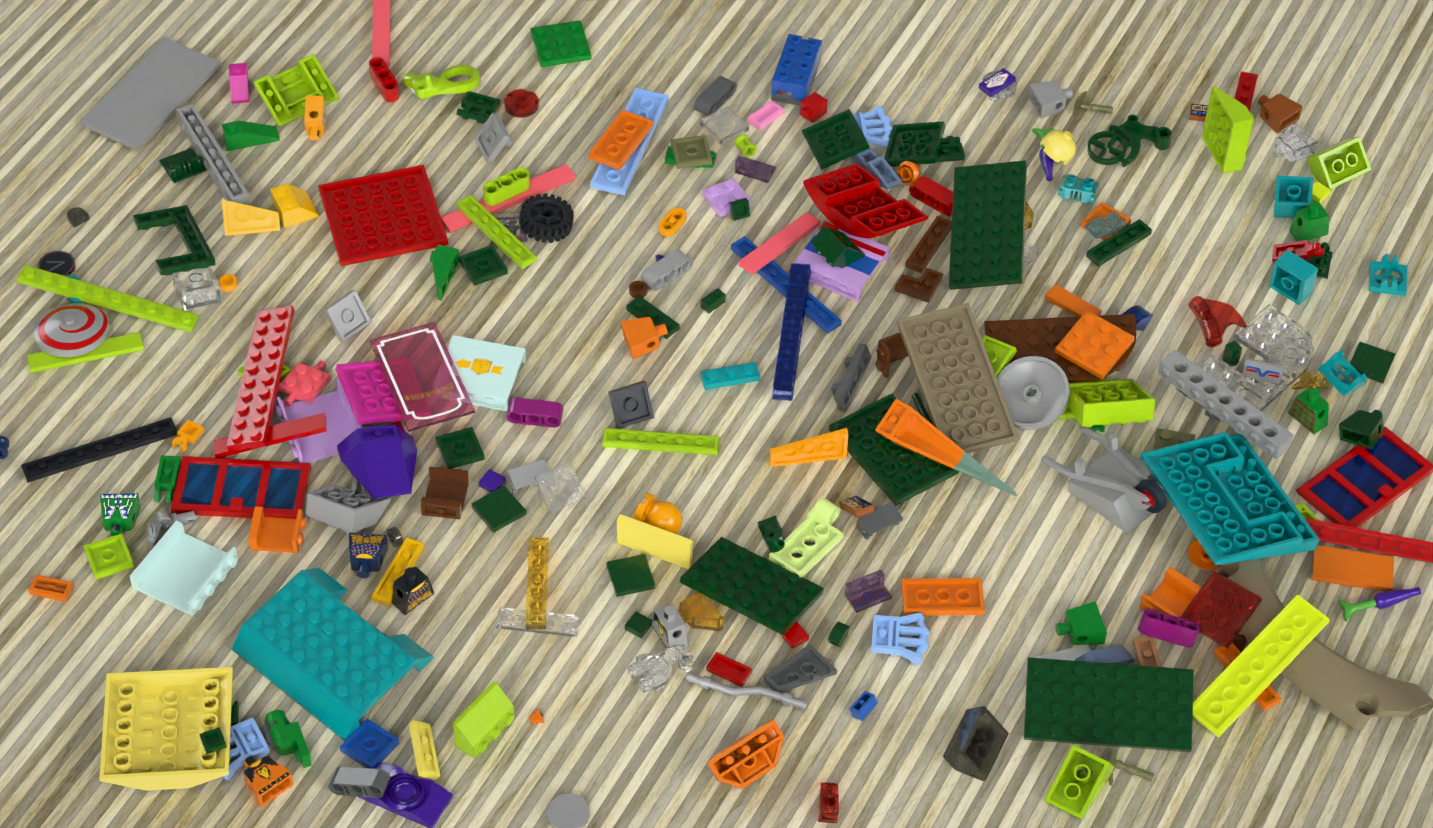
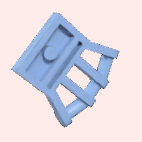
[853,106,892,147]
[871,613,929,665]
[222,718,270,780]

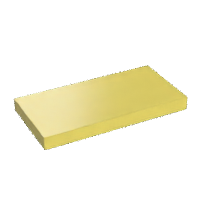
[617,514,693,569]

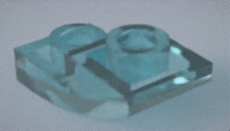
[1085,211,1126,239]

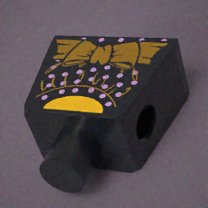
[392,567,434,615]

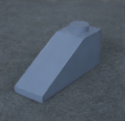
[1075,645,1134,665]

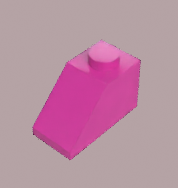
[229,63,249,103]

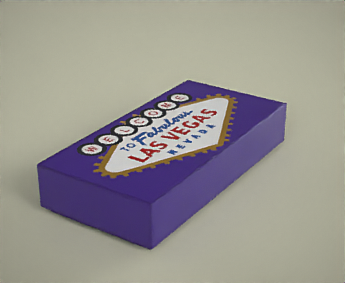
[979,68,1016,97]

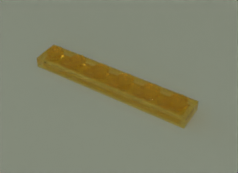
[525,537,549,629]

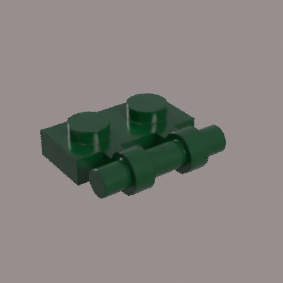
[456,91,500,124]
[936,136,965,163]

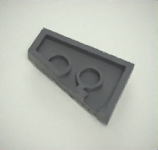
[764,644,837,693]

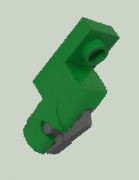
[264,710,312,768]

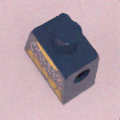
[349,533,388,579]

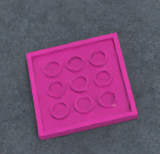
[335,359,432,424]

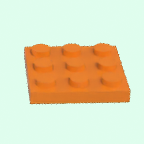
[1055,310,1135,380]

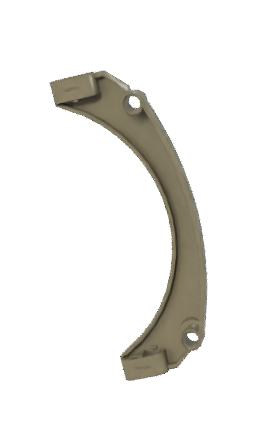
[1208,558,1433,730]

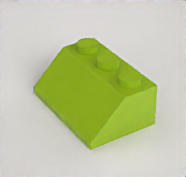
[1307,137,1372,189]
[453,681,515,759]

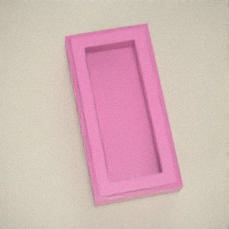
[747,100,784,130]

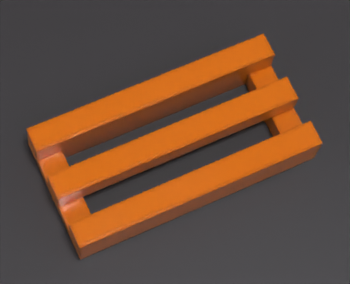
[28,575,75,602]

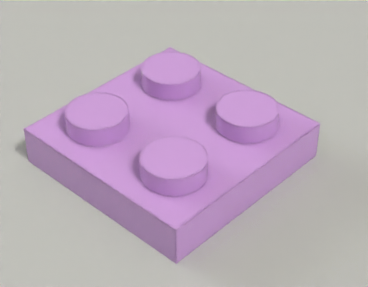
[702,178,751,218]

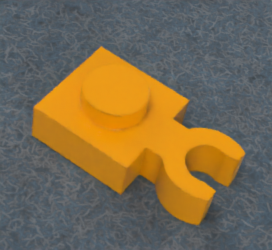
[172,420,205,452]

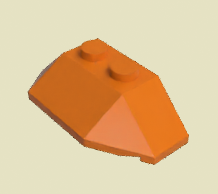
[706,719,785,789]

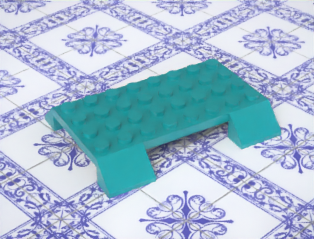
[232,568,434,741]

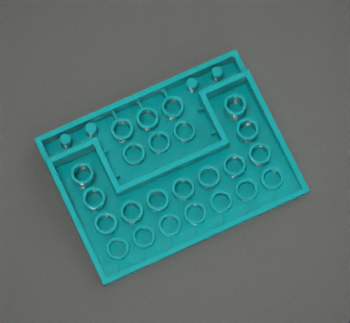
[1140,432,1319,565]

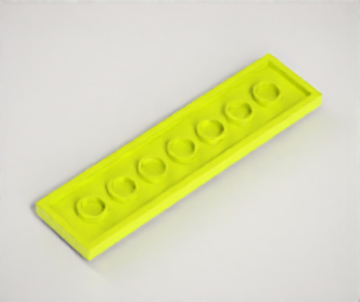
[1193,594,1330,738]

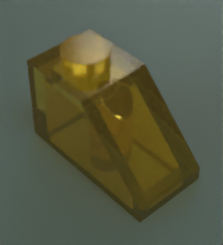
[679,592,723,631]

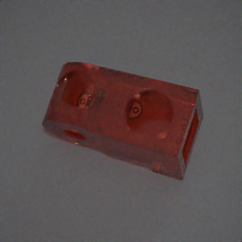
[818,782,839,823]

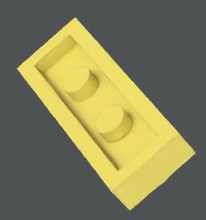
[409,720,440,780]

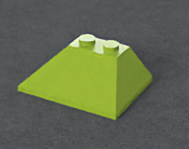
[253,54,340,127]

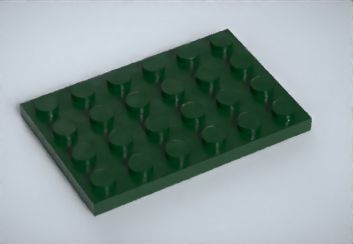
[829,394,959,506]
[680,537,824,635]

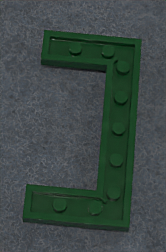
[133,205,216,276]

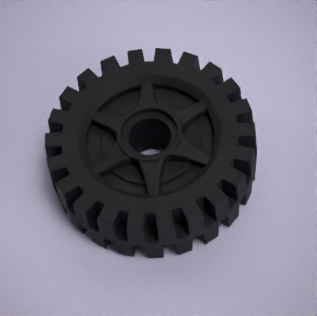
[519,193,574,243]

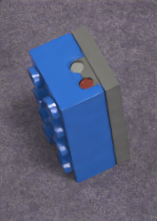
[771,34,822,106]

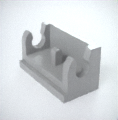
[507,459,552,493]

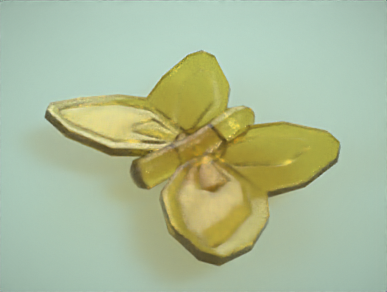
[1291,371,1330,389]

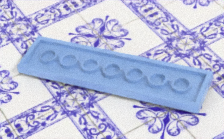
[590,88,669,196]

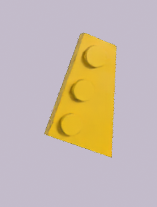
[221,199,281,236]

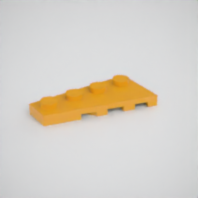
[769,428,848,467]

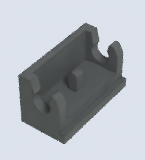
[856,502,903,539]

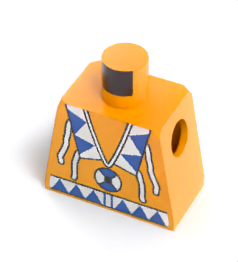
[304,96,327,141]

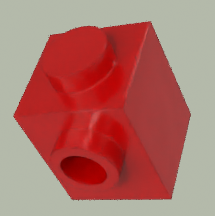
[800,92,828,123]

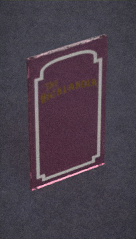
[370,322,475,432]

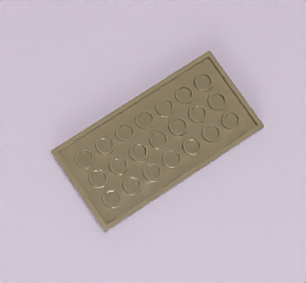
[897,303,1018,453]

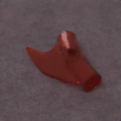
[1188,296,1247,347]

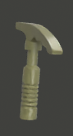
[1073,91,1113,115]
[1108,748,1154,786]

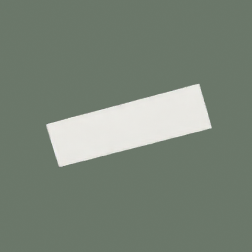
[1035,644,1091,661]

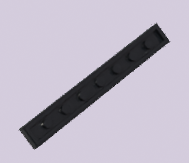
[21,417,177,483]

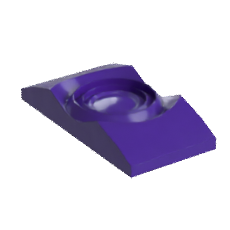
[358,763,453,828]

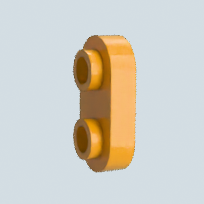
[658,208,687,237]

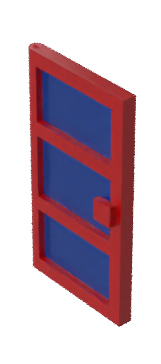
[1296,426,1433,528]
[171,456,311,519]

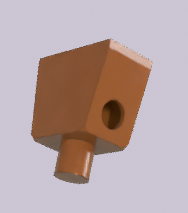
[1258,94,1303,134]

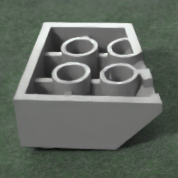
[305,485,391,533]

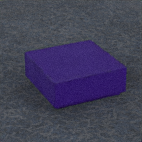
[478,469,506,492]

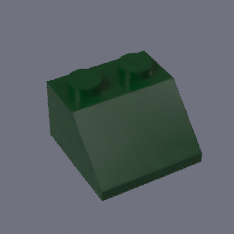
[811,225,865,268]

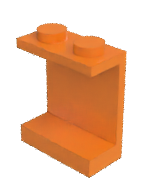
[248,507,307,553]
[1139,567,1203,618]

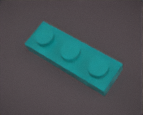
[700,362,760,390]

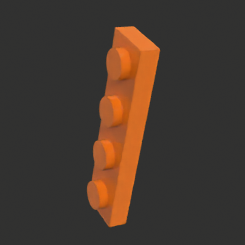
[1213,641,1281,712]

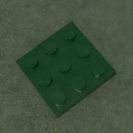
[801,109,870,170]
[884,121,946,166]

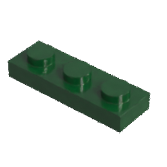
[626,295,680,339]

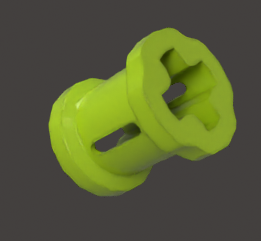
[734,134,757,158]

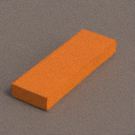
[1045,284,1102,317]

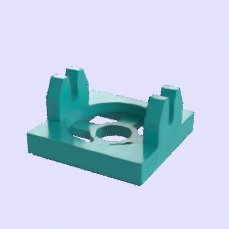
[1369,254,1407,296]
[1318,350,1367,396]

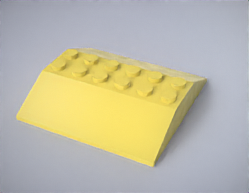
[99,667,233,790]

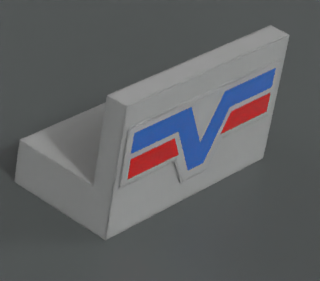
[1242,358,1284,385]

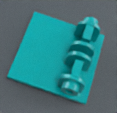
[1058,174,1099,203]

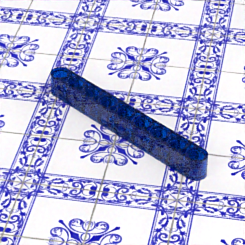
[772,263,811,401]

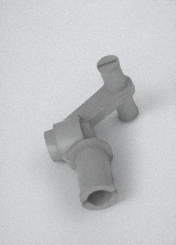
[146,510,196,549]

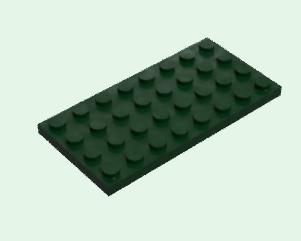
[949,160,1027,290]
[1024,657,1194,752]

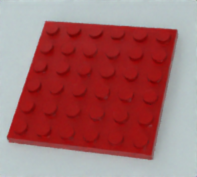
[318,165,448,266]

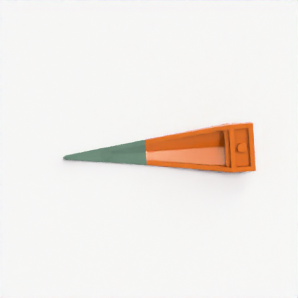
[875,399,1017,496]

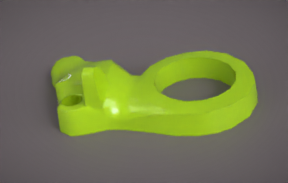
[403,65,481,99]

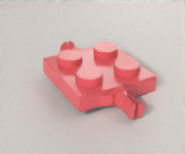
[278,360,331,407]

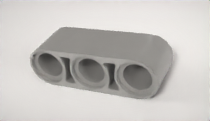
[640,250,693,291]

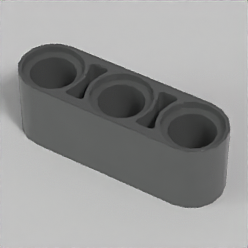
[694,76,737,117]
[328,767,391,798]

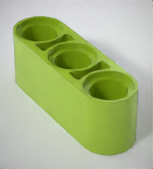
[483,167,530,206]

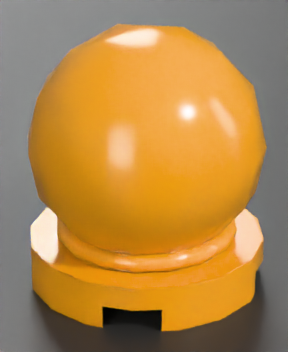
[633,493,683,534]

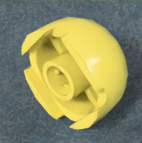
[1040,130,1076,165]

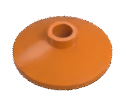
[1188,539,1221,571]

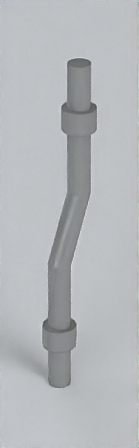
[686,672,808,710]

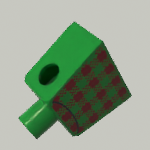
[1288,388,1329,435]

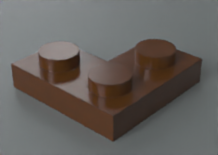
[895,268,943,303]

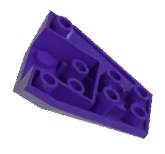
[337,424,417,498]

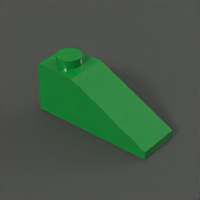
[222,121,280,151]
[430,245,459,301]

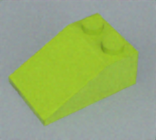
[1044,745,1114,820]

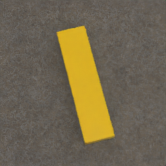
[371,537,425,607]

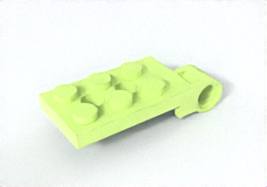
[769,498,844,577]

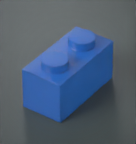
[849,691,878,721]

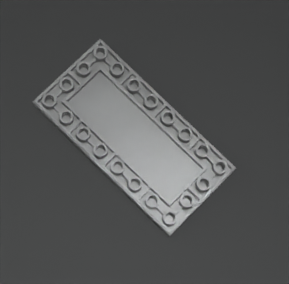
[80,38,221,151]

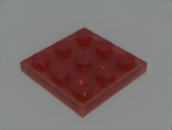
[1180,570,1262,649]

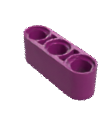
[506,398,564,427]
[1137,609,1200,647]

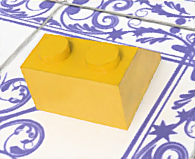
[270,183,319,228]

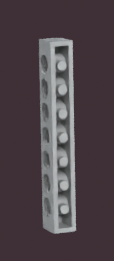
[176,104,250,206]
[1158,350,1294,459]

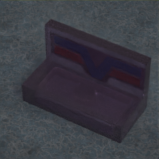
[735,156,776,183]
[845,570,892,613]

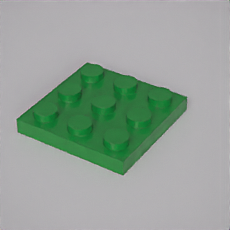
[530,20,591,67]

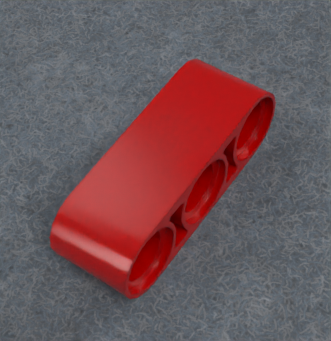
[369,57,399,102]
[909,176,953,216]

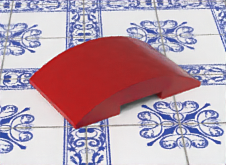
[803,163,928,238]

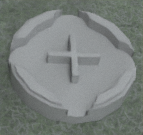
[547,793,589,828]

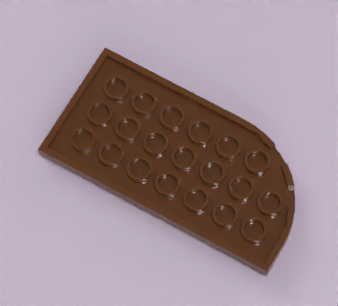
[984,314,1136,383]

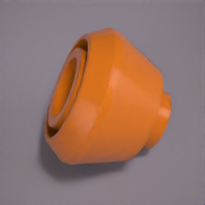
[897,161,921,185]

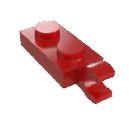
[1272,240,1324,264]

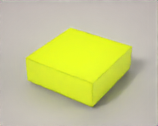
[1312,181,1331,203]

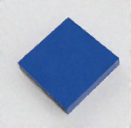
[340,719,400,769]

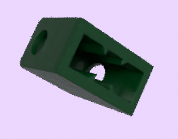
[1339,410,1384,449]

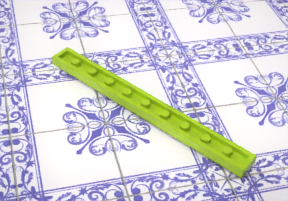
[17,265,199,333]

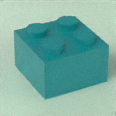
[1274,175,1313,218]
[1269,250,1318,305]

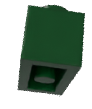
[701,288,726,314]
[1222,340,1242,368]

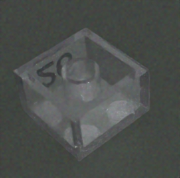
[173,266,220,310]

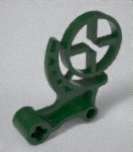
[1087,114,1172,167]

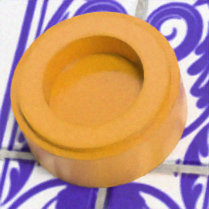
[218,274,238,292]

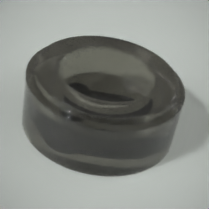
[387,527,403,548]

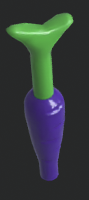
[1032,128,1054,181]
[1338,587,1421,621]

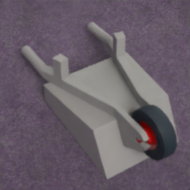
[1041,427,1168,533]

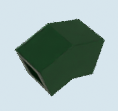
[828,621,850,647]

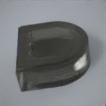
[67,207,90,228]

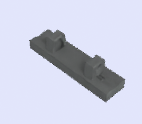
[831,344,872,411]

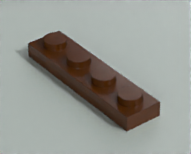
[905,215,952,273]

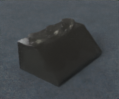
[943,706,1009,781]

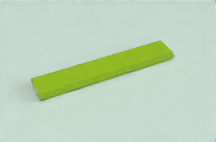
[456,195,537,269]
[27,332,144,373]
[602,428,719,455]

